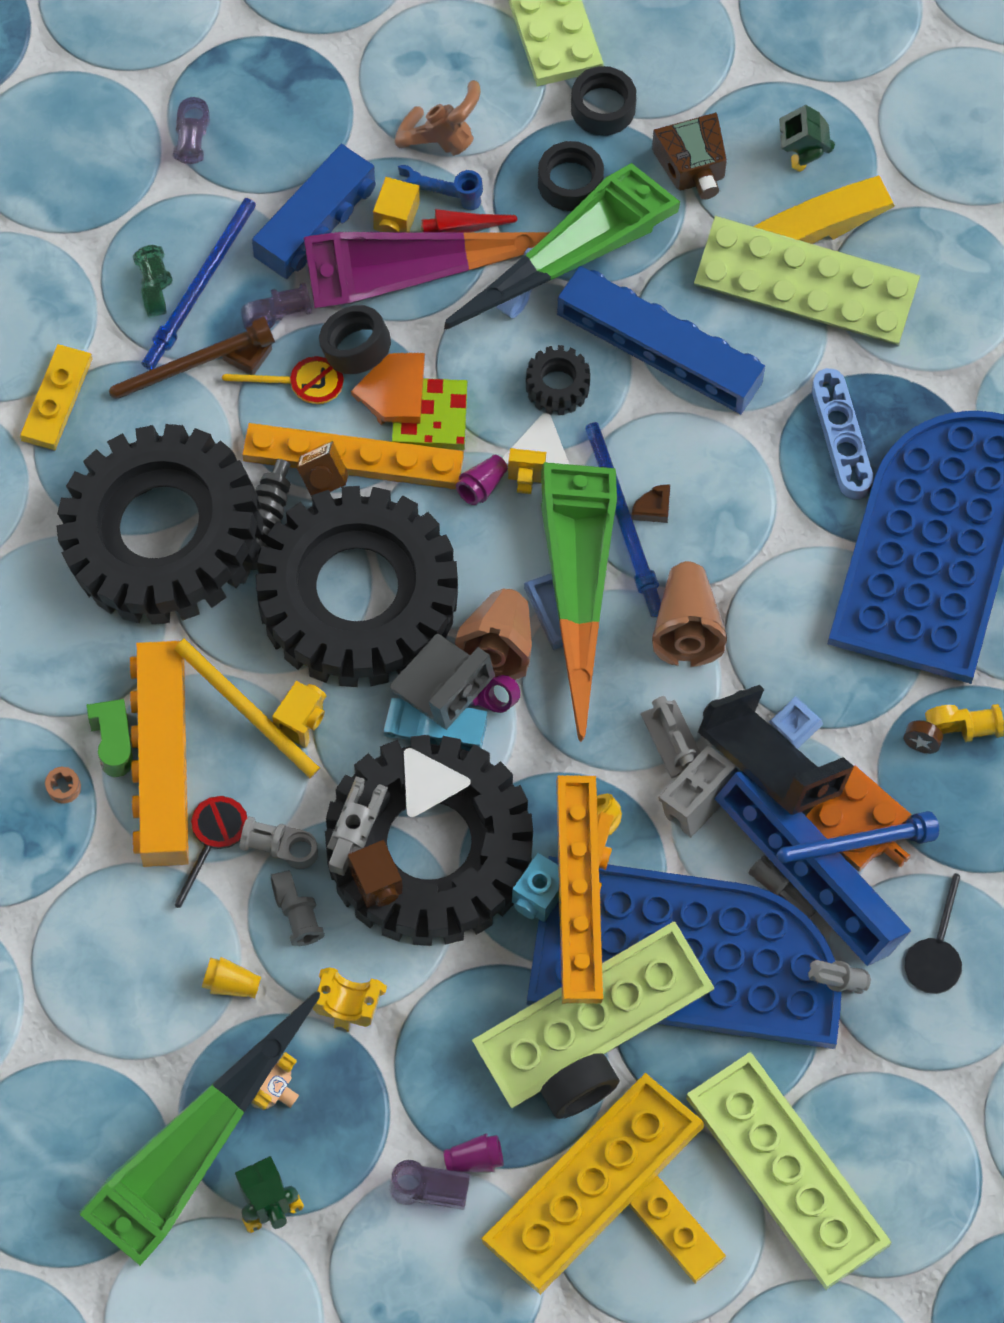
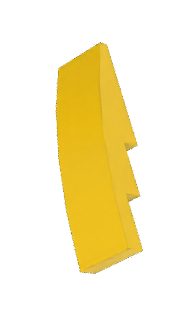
[753,175,895,244]

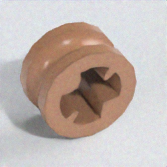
[45,766,81,804]

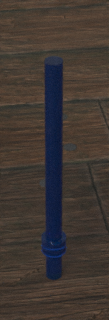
[141,198,256,370]
[585,422,661,617]

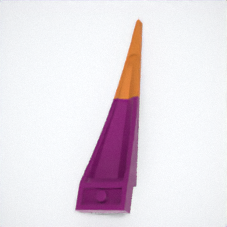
[304,232,550,309]

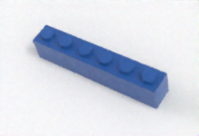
[557,266,766,415]
[714,771,911,966]

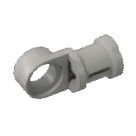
[240,816,318,869]

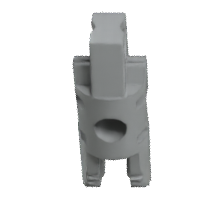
[327,776,388,876]

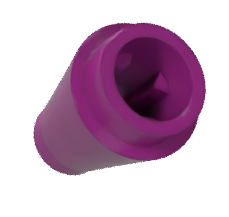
[456,455,508,505]
[444,1133,504,1173]

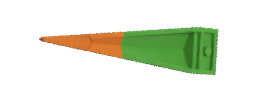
[541,462,617,742]

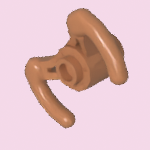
[395,80,481,155]

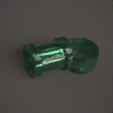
[132,245,173,318]

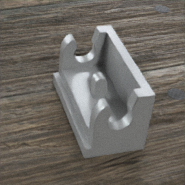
[658,745,738,838]

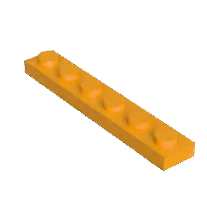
[242,423,464,489]
[556,775,603,1004]

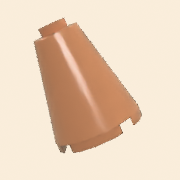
[652,561,727,667]

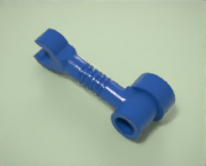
[397,165,483,210]

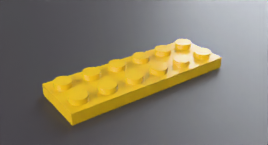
[481,1073,704,1295]

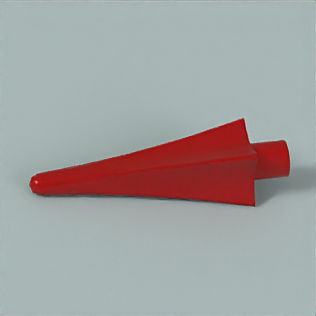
[421,209,518,233]

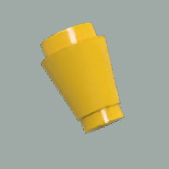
[202,957,261,999]

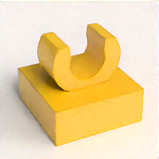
[508,448,546,494]

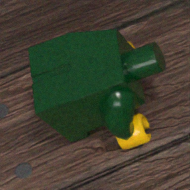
[779,105,835,172]
[234,1156,304,1233]

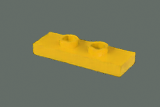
[20,344,93,450]
[628,1175,726,1284]

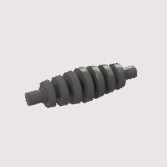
[240,459,291,584]

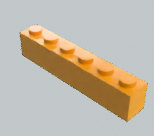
[130,641,189,867]

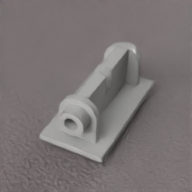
[641,696,701,778]

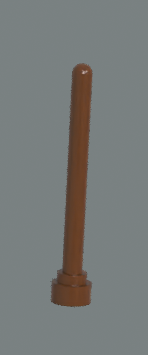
[109,316,275,399]

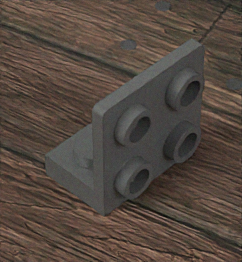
[390,634,495,730]

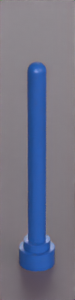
[777,811,939,863]

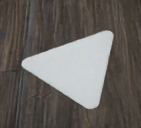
[503,413,569,464]
[404,748,470,817]

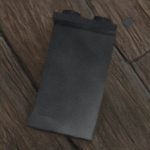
[698,685,854,815]

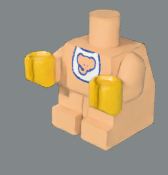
[251,1052,299,1110]

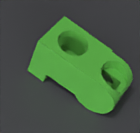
[86,699,133,777]

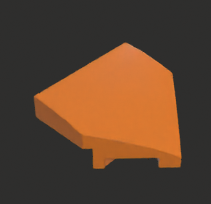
[351,353,425,425]

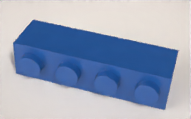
[252,143,376,280]

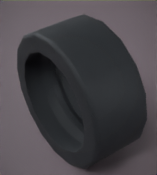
[571,66,636,135]
[538,141,604,211]
[319,305,391,374]
[540,1053,620,1119]

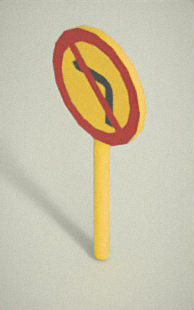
[222,356,344,404]

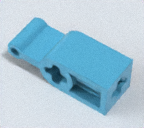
[384,698,487,751]

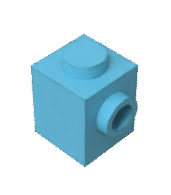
[512,853,559,922]

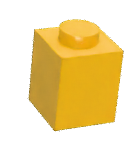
[373,177,420,232]

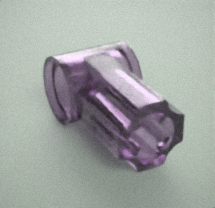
[389,1160,470,1210]

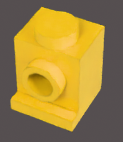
[272,680,326,748]

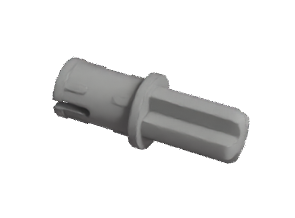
[808,960,871,994]

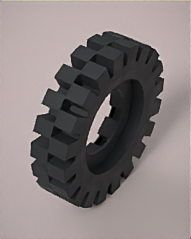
[56,424,263,624]
[256,486,458,687]
[325,735,533,946]

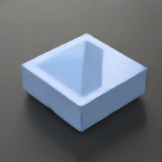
[769,696,823,749]

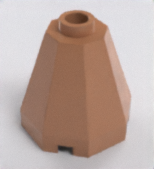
[455,588,532,680]

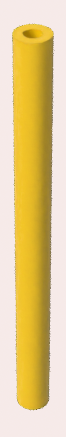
[174,638,320,778]

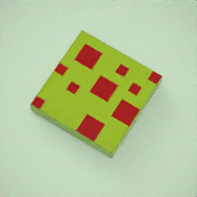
[392,378,468,450]

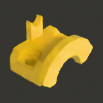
[313,967,387,1032]

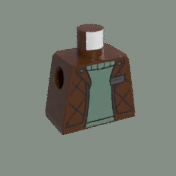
[652,112,727,199]

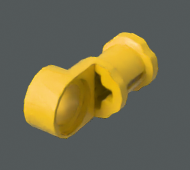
[925,704,1004,742]

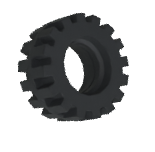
[526,345,590,415]

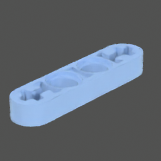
[812,368,873,499]

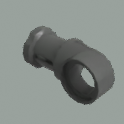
[270,870,325,946]

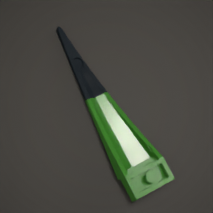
[444,163,680,330]
[79,991,320,1266]

